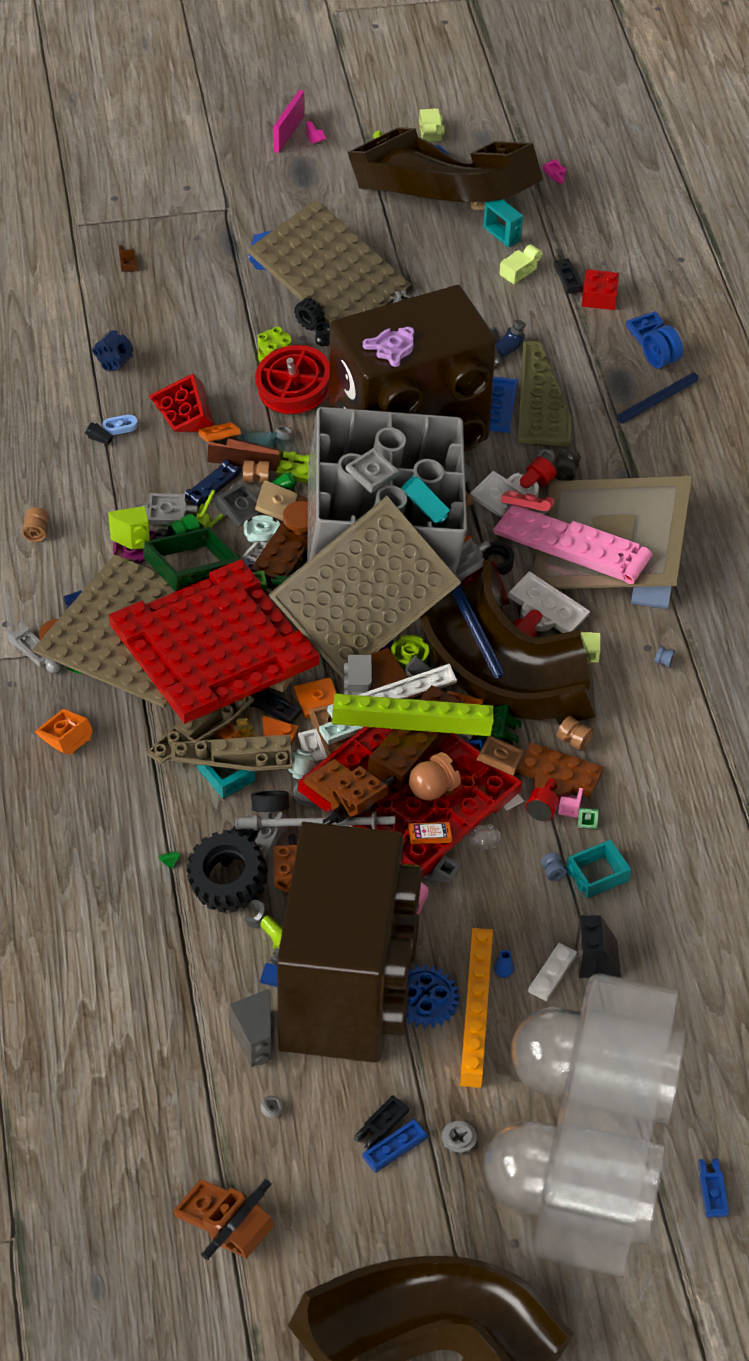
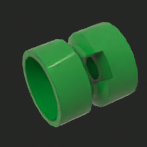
[167,514,201,535]

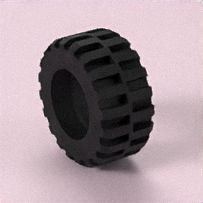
[186,830,268,913]

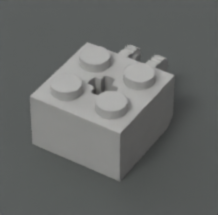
[344,655,372,695]

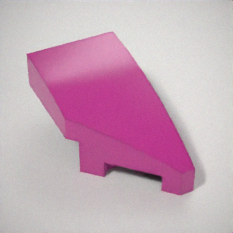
[306,121,326,144]
[542,159,566,184]

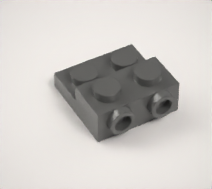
[213,482,262,527]

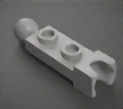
[7,622,61,673]
[255,812,287,864]

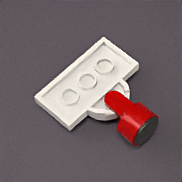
[470,456,557,518]
[508,571,590,638]

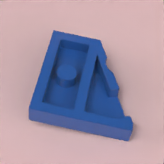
[626,311,664,346]

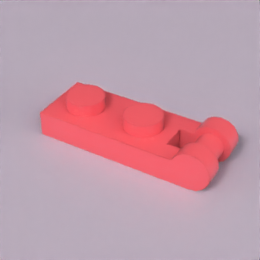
[501,490,554,511]

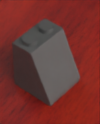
[230,989,271,1067]

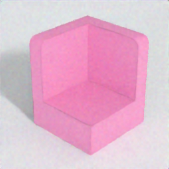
[558,788,583,818]

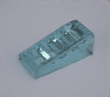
[236,432,277,447]

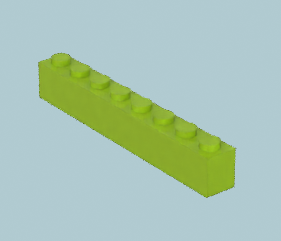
[332,694,493,736]

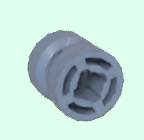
[541,853,567,881]

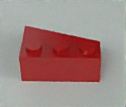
[149,374,214,432]

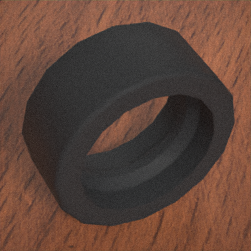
[481,541,514,576]
[251,790,289,812]

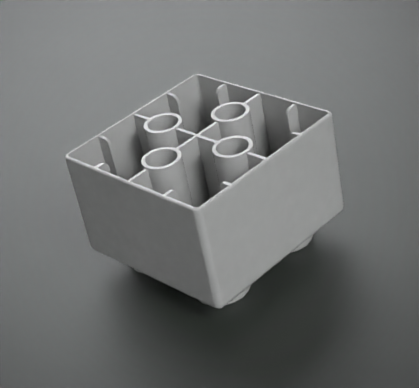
[307,407,467,575]

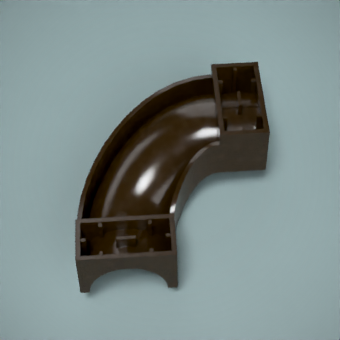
[348,127,543,202]
[420,559,596,725]
[288,1256,574,1361]

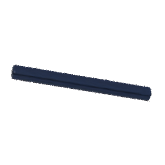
[617,372,699,423]
[451,584,505,679]

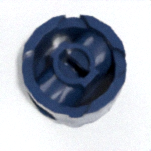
[92,330,134,371]

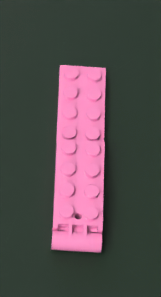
[493,504,653,584]

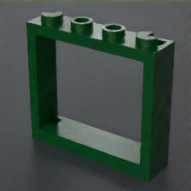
[143,527,240,592]

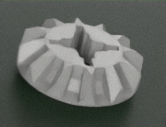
[441,1121,477,1154]

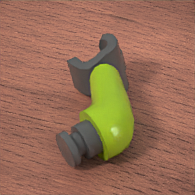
[244,900,283,965]

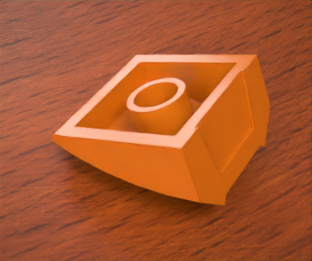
[35,709,93,755]

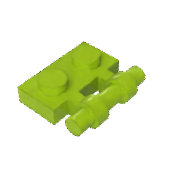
[276,451,310,484]

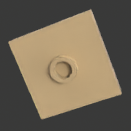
[255,480,297,521]

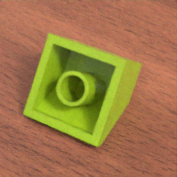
[108,506,150,550]

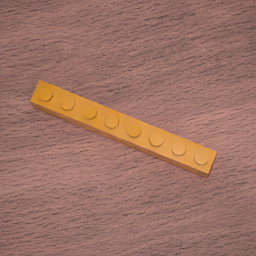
[460,928,493,1088]

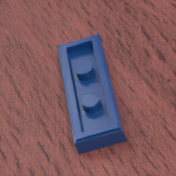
[362,1119,428,1173]

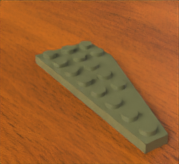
[517,341,572,447]

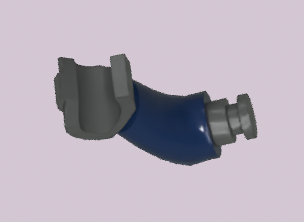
[494,320,526,368]

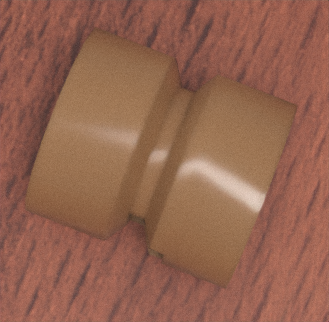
[243,460,270,484]
[22,507,49,542]
[557,716,594,751]

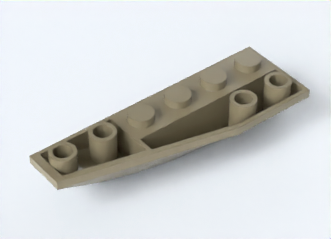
[147,696,254,764]
[171,734,292,771]

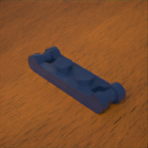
[184,459,241,507]

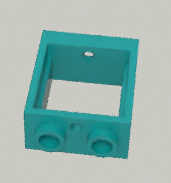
[483,199,523,248]
[401,475,450,523]
[197,738,256,799]
[566,840,631,898]

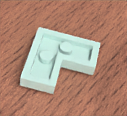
[319,704,363,745]

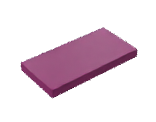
[273,90,305,153]

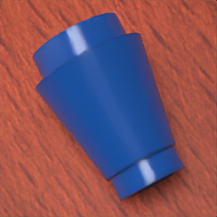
[494,949,514,978]

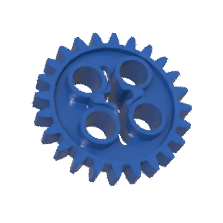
[407,964,460,1029]

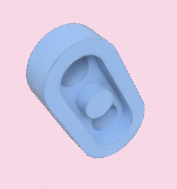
[102,415,138,435]

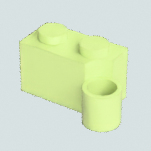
[419,109,445,142]
[500,244,542,284]

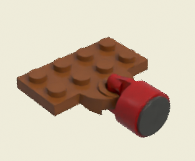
[516,742,604,821]

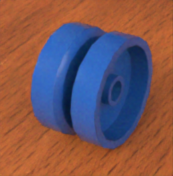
[642,325,683,369]

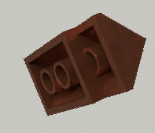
[207,438,284,472]

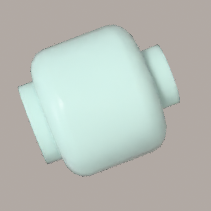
[287,749,315,779]

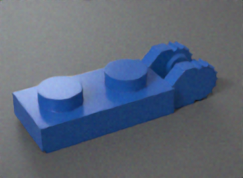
[698,1159,729,1218]

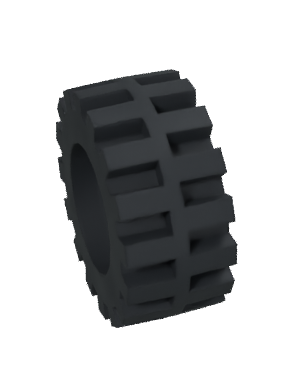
[294,297,325,330]

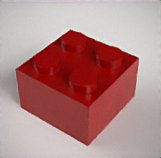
[581,269,619,310]

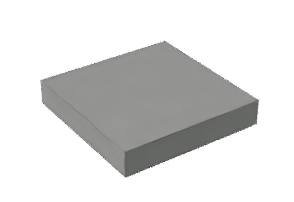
[345,448,400,493]

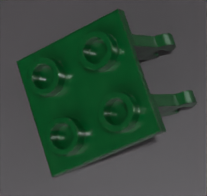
[469,705,522,744]

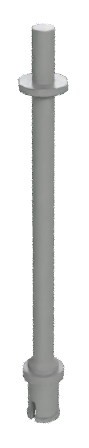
[235,812,396,831]

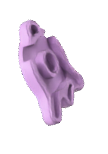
[363,327,414,367]

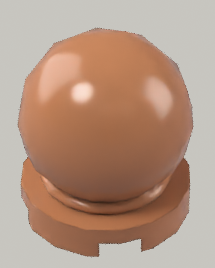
[409,752,461,801]

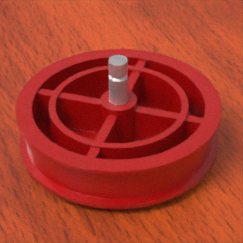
[255,345,330,414]

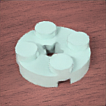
[244,515,280,542]

